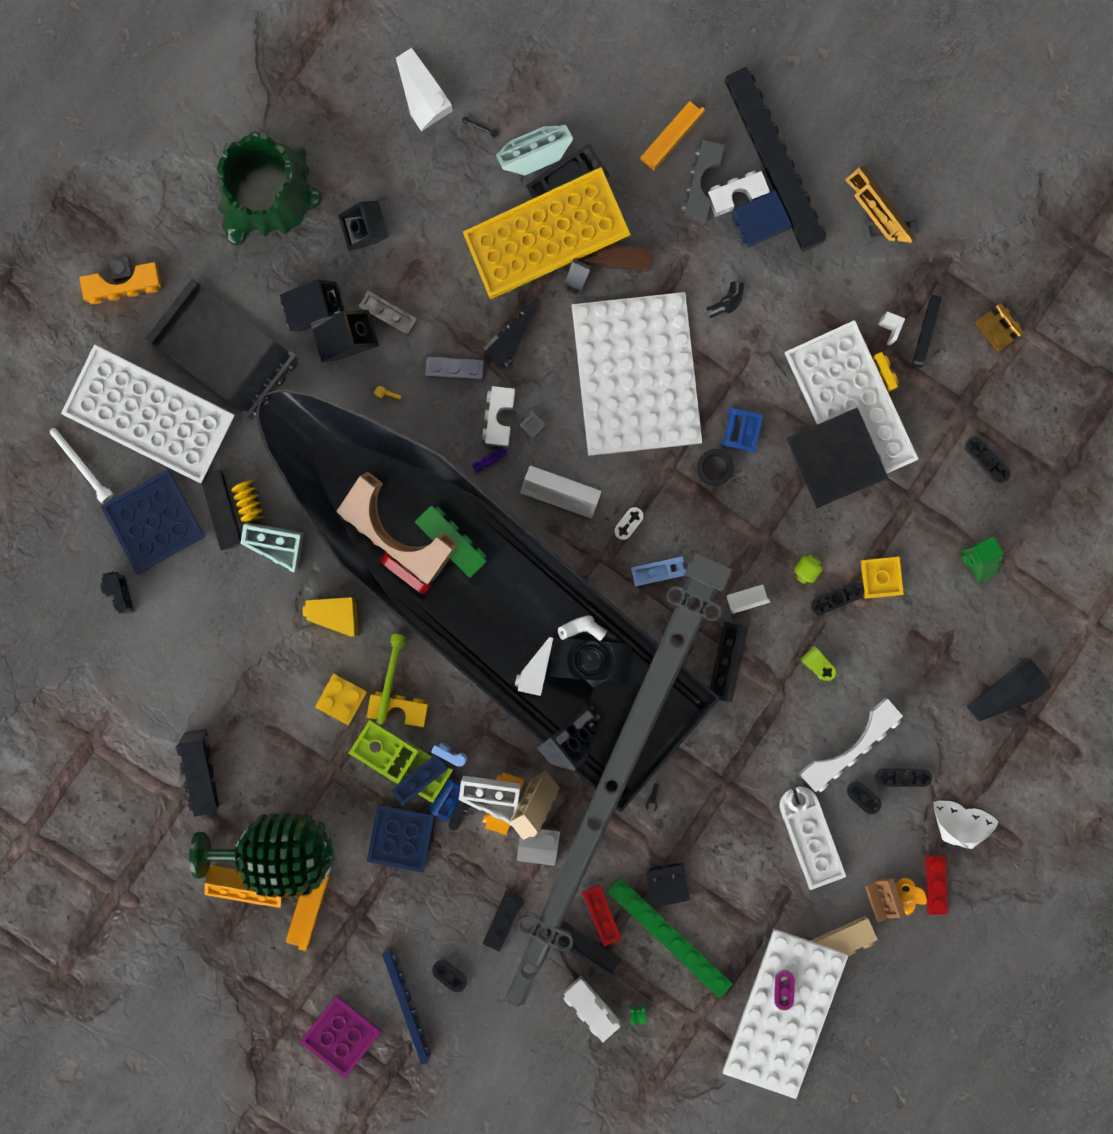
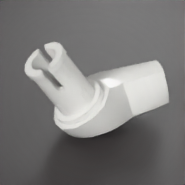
[558,615,607,641]

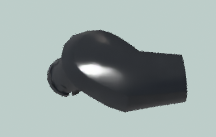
[706,281,744,318]

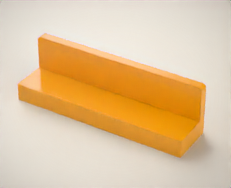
[640,101,705,171]
[205,865,282,908]
[286,874,330,951]

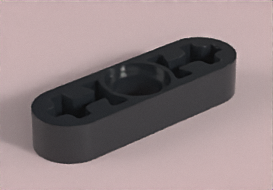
[965,437,1010,483]
[810,583,864,615]
[875,769,932,787]

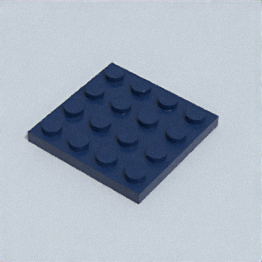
[101,470,206,574]

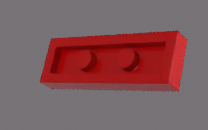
[925,855,947,915]
[582,884,621,946]

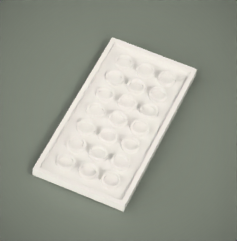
[784,320,918,474]
[61,344,235,483]
[722,929,848,1099]

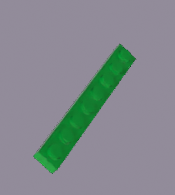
[607,877,733,998]

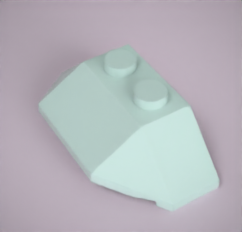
[496,125,573,175]

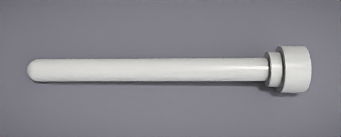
[50,428,114,504]

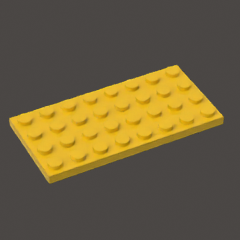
[463,167,631,299]

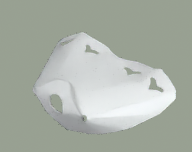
[934,801,998,849]

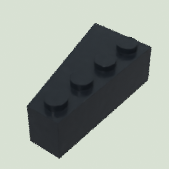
[176,729,219,817]

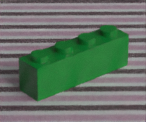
[415,506,487,579]

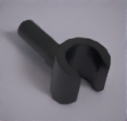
[646,783,659,811]

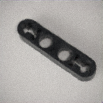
[912,295,942,368]

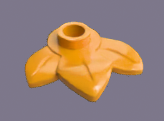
[896,878,927,916]

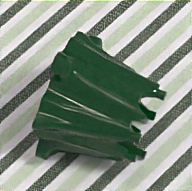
[217,132,322,246]

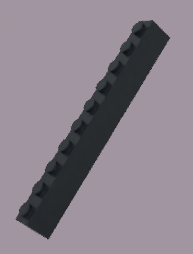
[724,67,826,252]

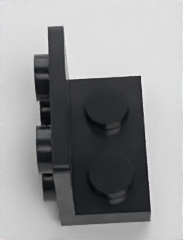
[645,862,690,908]

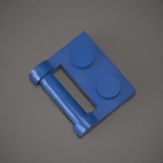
[721,408,763,453]

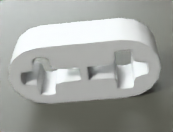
[614,507,643,540]

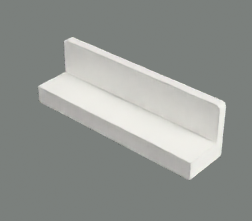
[520,466,601,519]

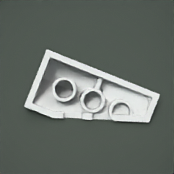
[396,48,453,132]

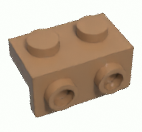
[865,878,906,922]

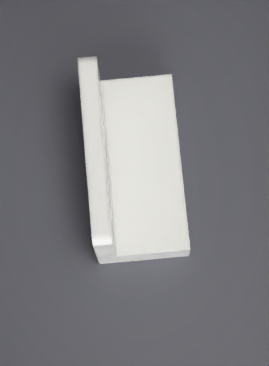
[878,311,905,346]
[726,585,770,614]

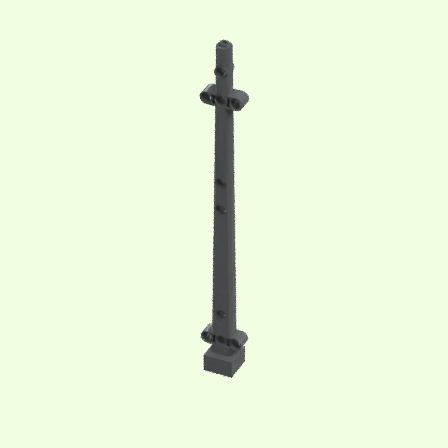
[506,553,732,1007]

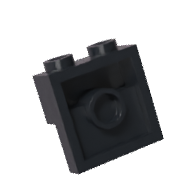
[100,571,135,614]

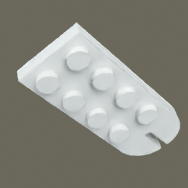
[779,786,846,890]

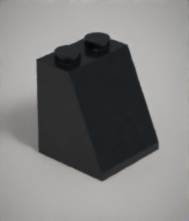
[280,279,345,332]
[311,310,379,362]

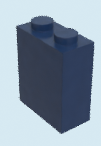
[731,191,792,248]

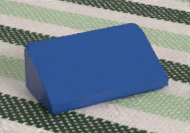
[428,778,461,821]

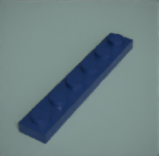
[382,948,431,1065]

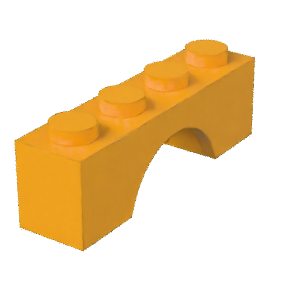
[79,262,163,304]

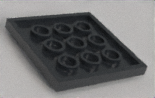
[786,407,888,509]

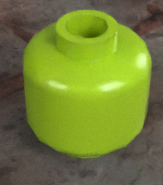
[794,554,823,584]

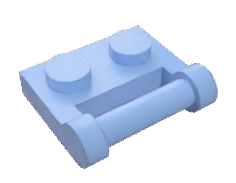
[431,742,467,767]

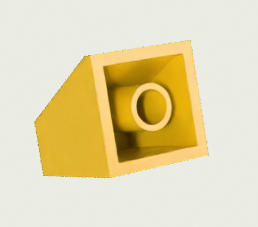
[303,597,359,637]

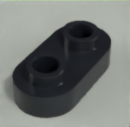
[847,781,881,814]
[432,960,467,992]

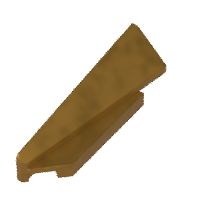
[845,166,917,243]

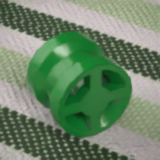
[629,1005,646,1026]

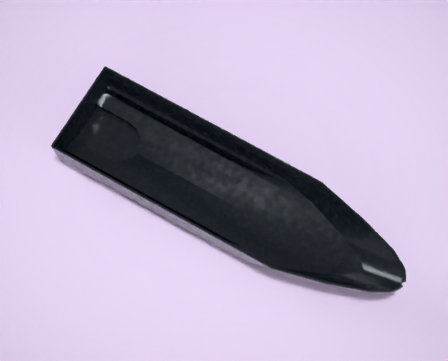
[256,389,720,812]

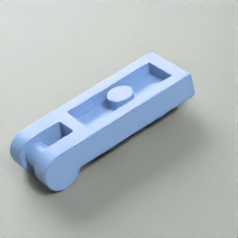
[631,556,686,587]

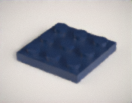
[367,804,435,873]

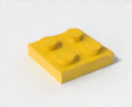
[860,557,904,599]
[315,673,367,726]

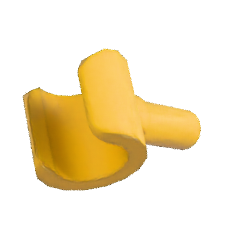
[374,386,401,400]

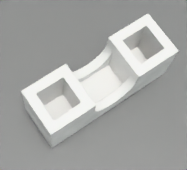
[707,171,770,217]
[482,386,515,448]

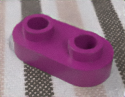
[774,970,795,1010]

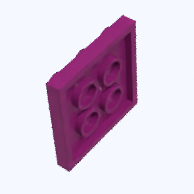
[300,995,382,1078]

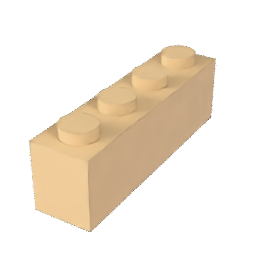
[509,771,560,840]
[810,916,878,956]

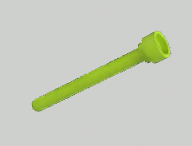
[376,634,407,725]

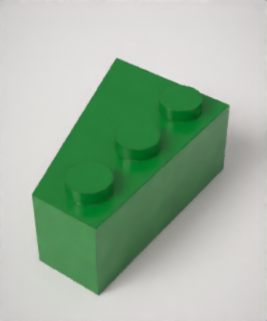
[961,536,1003,584]

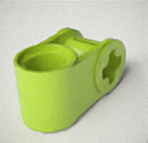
[800,646,836,681]

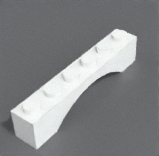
[798,698,903,792]

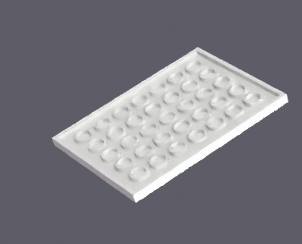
[572,292,702,456]

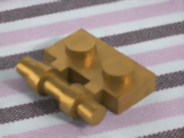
[974,303,1024,353]

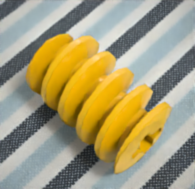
[231,480,265,522]

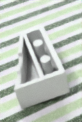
[459,775,521,826]
[563,976,620,1043]

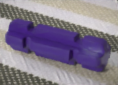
[472,446,508,473]

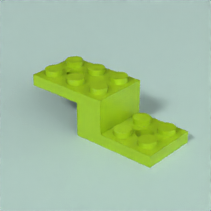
[349,720,453,803]

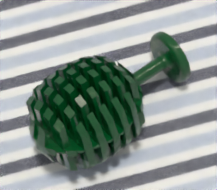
[189,813,334,898]

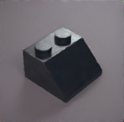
[338,201,389,251]

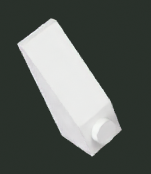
[515,637,553,696]

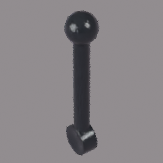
[462,116,498,138]

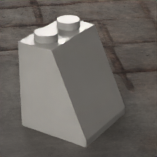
[517,825,560,866]

